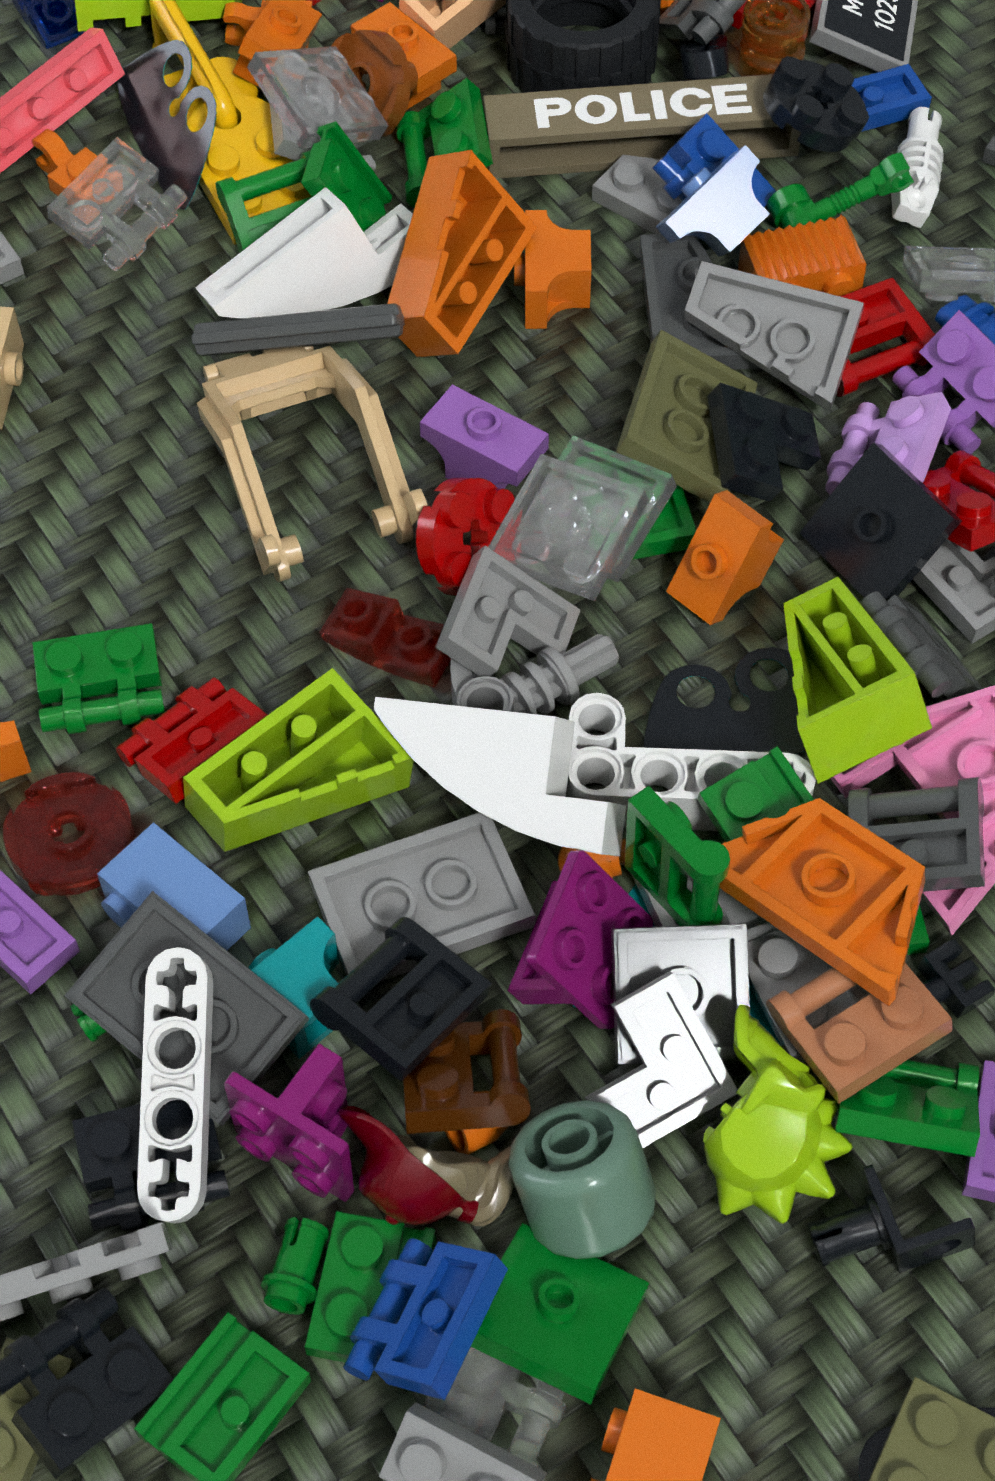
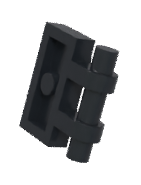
[72,1100,230,1232]
[0,1288,174,1479]

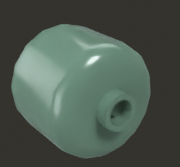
[508,1100,656,1260]

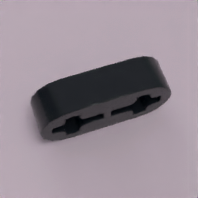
[680,34,729,79]

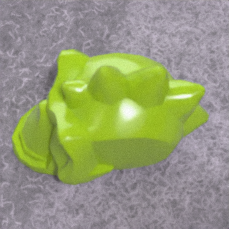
[703,1004,853,1224]

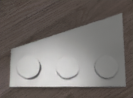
[685,261,864,412]
[0,1222,173,1321]

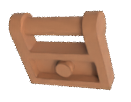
[766,963,952,1104]

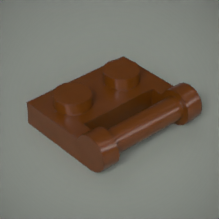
[404,1009,531,1134]

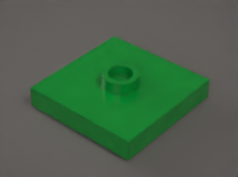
[471,1223,649,1405]

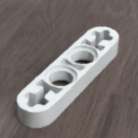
[137,947,214,1224]

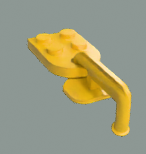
[149,0,311,245]

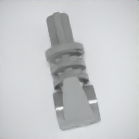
[450,634,619,714]

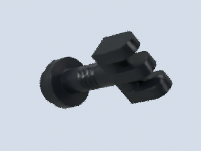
[917,939,995,1019]

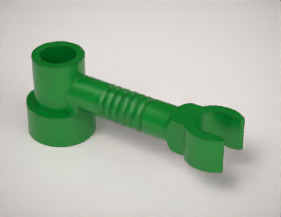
[767,153,914,229]

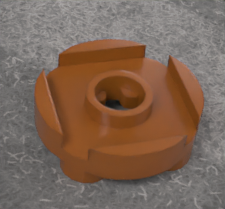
[321,30,418,137]

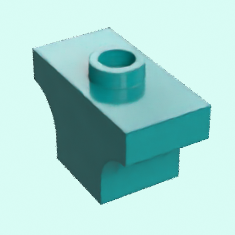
[248,916,340,1059]

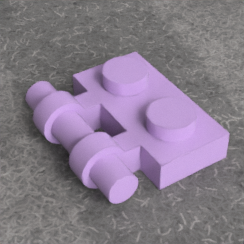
[826,392,951,495]

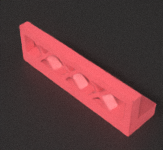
[0,28,125,173]

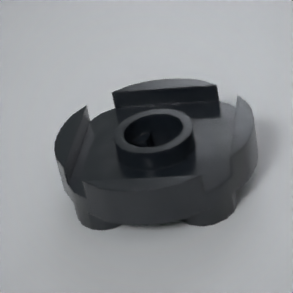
[763,56,869,152]

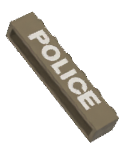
[483,74,801,179]

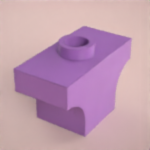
[420,384,549,488]

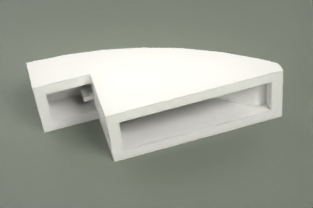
[195,187,413,318]
[374,697,626,856]

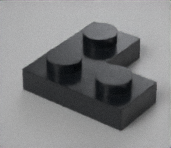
[707,382,821,502]

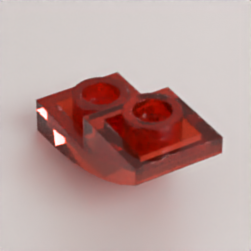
[319,588,451,687]

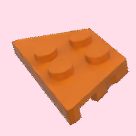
[720,798,925,1006]

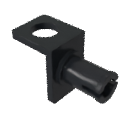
[807,1165,975,1273]

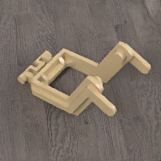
[197,346,428,582]

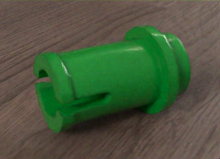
[261,1217,329,1315]

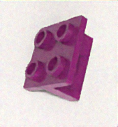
[508,850,653,1029]
[224,1044,354,1202]

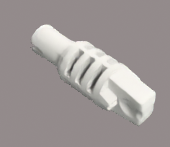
[891,107,944,228]

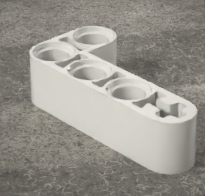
[566,693,816,831]

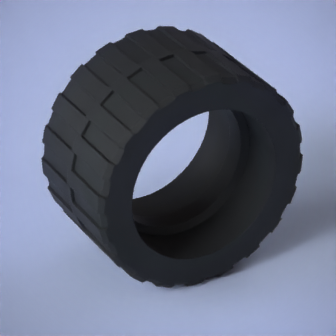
[506,0,661,93]

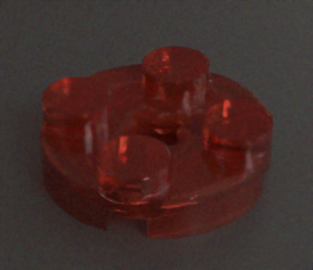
[3,772,134,896]

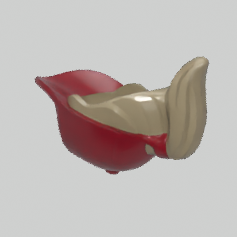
[338,1106,514,1227]

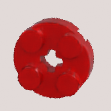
[416,477,518,596]

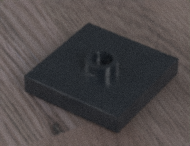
[799,442,962,601]

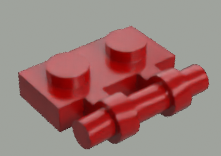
[116,677,268,804]

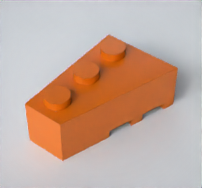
[387,150,538,357]

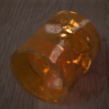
[738,0,811,77]

